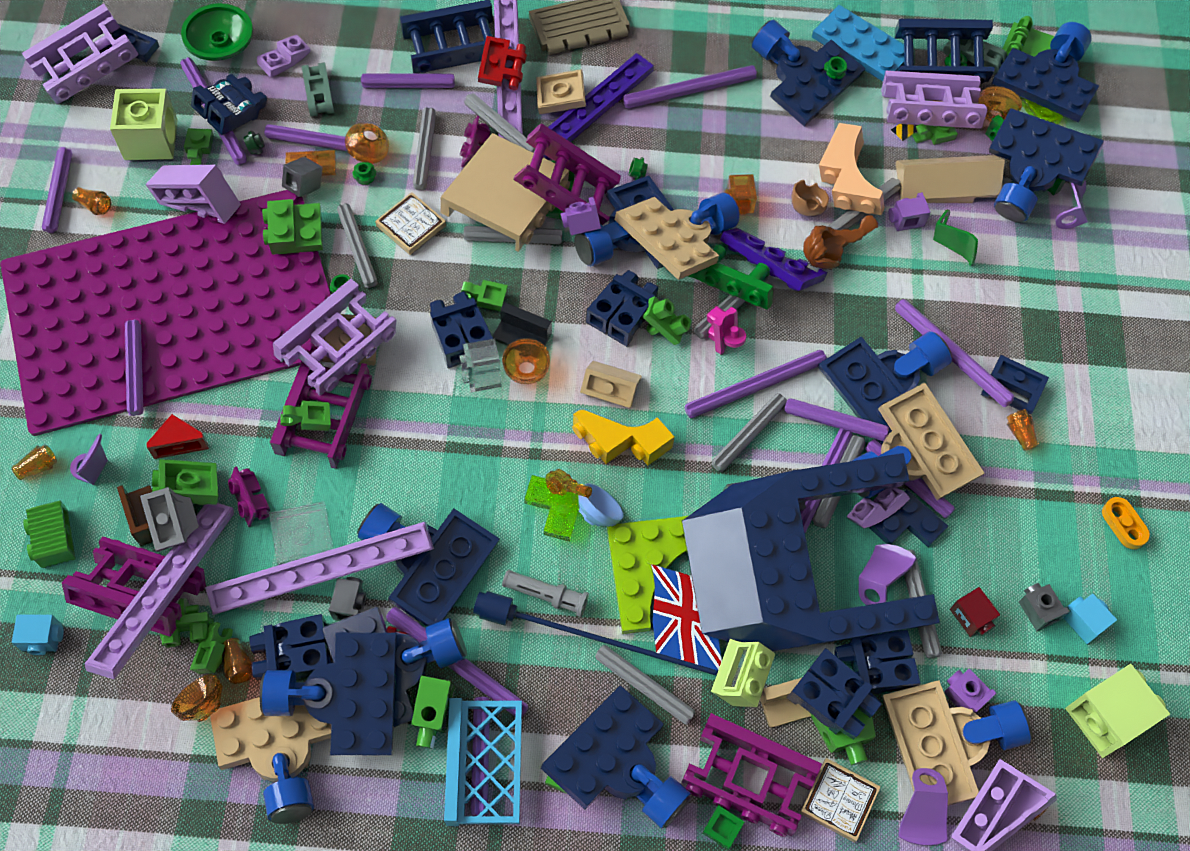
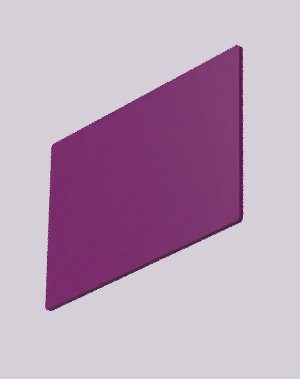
[0,190,330,436]

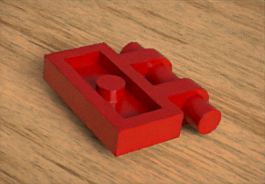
[478,36,527,90]

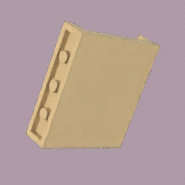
[441,133,570,252]

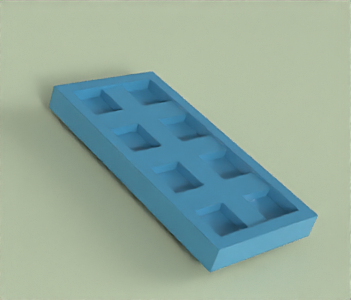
[812,5,904,81]

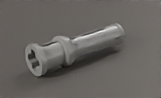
[502,569,589,617]

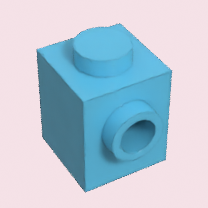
[1064,594,1117,644]
[12,615,64,655]

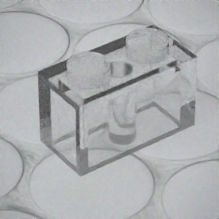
[459,339,502,392]

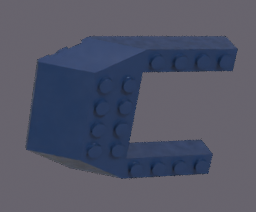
[682,453,940,652]

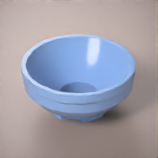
[578,483,623,527]

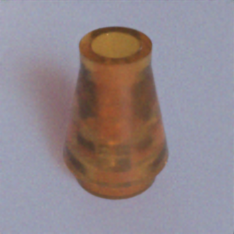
[72,187,111,215]
[1006,409,1039,451]
[11,444,57,480]
[223,638,253,684]

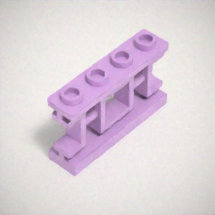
[22,4,138,104]
[881,71,987,128]
[273,279,396,396]

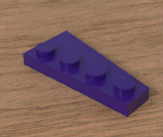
[720,227,828,291]

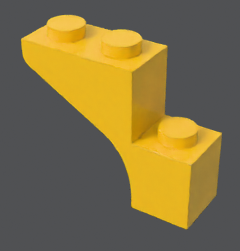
[572,410,674,466]

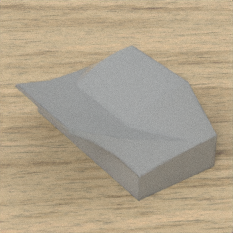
[140,487,199,551]

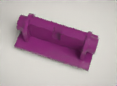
[460,116,491,167]
[228,466,270,527]

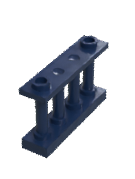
[400,0,493,73]
[895,19,995,84]

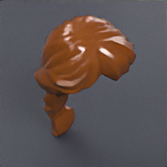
[803,215,878,270]

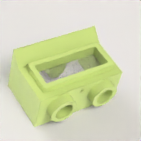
[711,639,775,707]

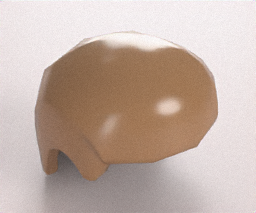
[791,180,829,216]

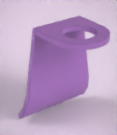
[1055,180,1088,229]
[70,434,108,485]
[859,544,917,605]
[898,768,948,845]

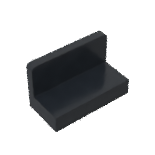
[493,302,552,358]

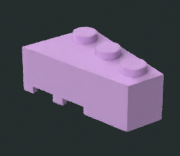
[145,165,241,224]
[951,759,1057,851]

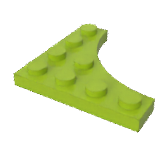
[607,516,688,634]

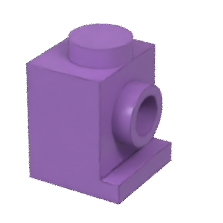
[888,192,931,232]
[561,197,601,235]
[944,668,996,713]

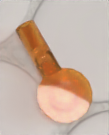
[545,469,592,498]

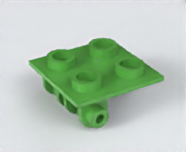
[1002,16,1054,57]

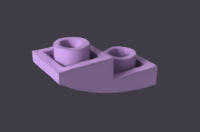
[257,35,310,78]
[847,487,910,528]

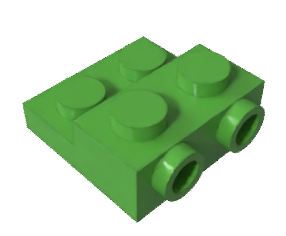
[262,199,323,255]
[151,459,218,505]

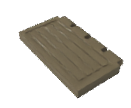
[529,0,630,55]

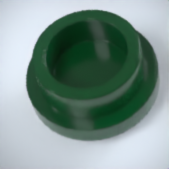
[244,131,265,155]

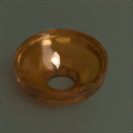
[978,86,1022,122]
[345,123,389,164]
[502,338,550,384]
[171,674,223,722]

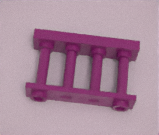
[513,123,621,225]
[270,350,372,469]

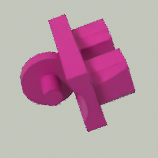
[707,306,746,355]

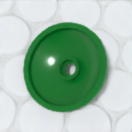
[181,3,253,61]

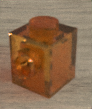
[724,174,757,215]

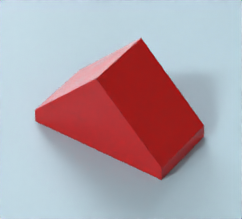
[146,414,209,459]

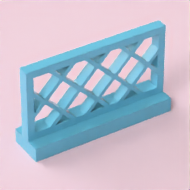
[444,698,522,826]

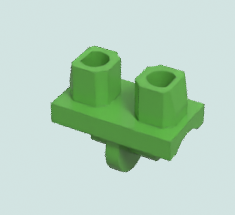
[643,296,691,346]
[160,598,214,648]

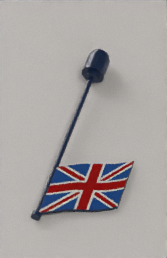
[473,564,722,676]

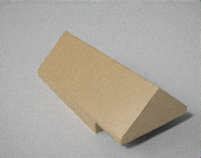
[896,155,1005,203]

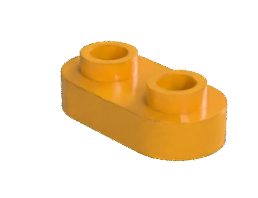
[1102,497,1150,549]

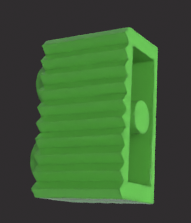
[23,500,76,568]

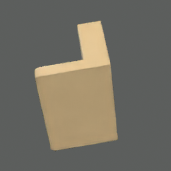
[580,361,642,408]
[760,678,811,728]

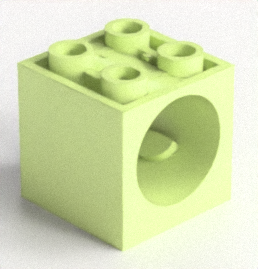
[110,89,178,160]
[1065,664,1170,758]

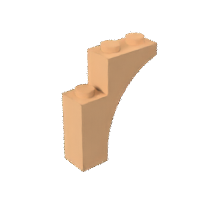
[819,123,885,215]

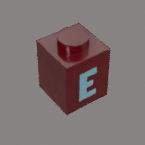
[949,587,1000,637]

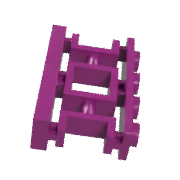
[62,537,206,637]
[681,713,822,837]

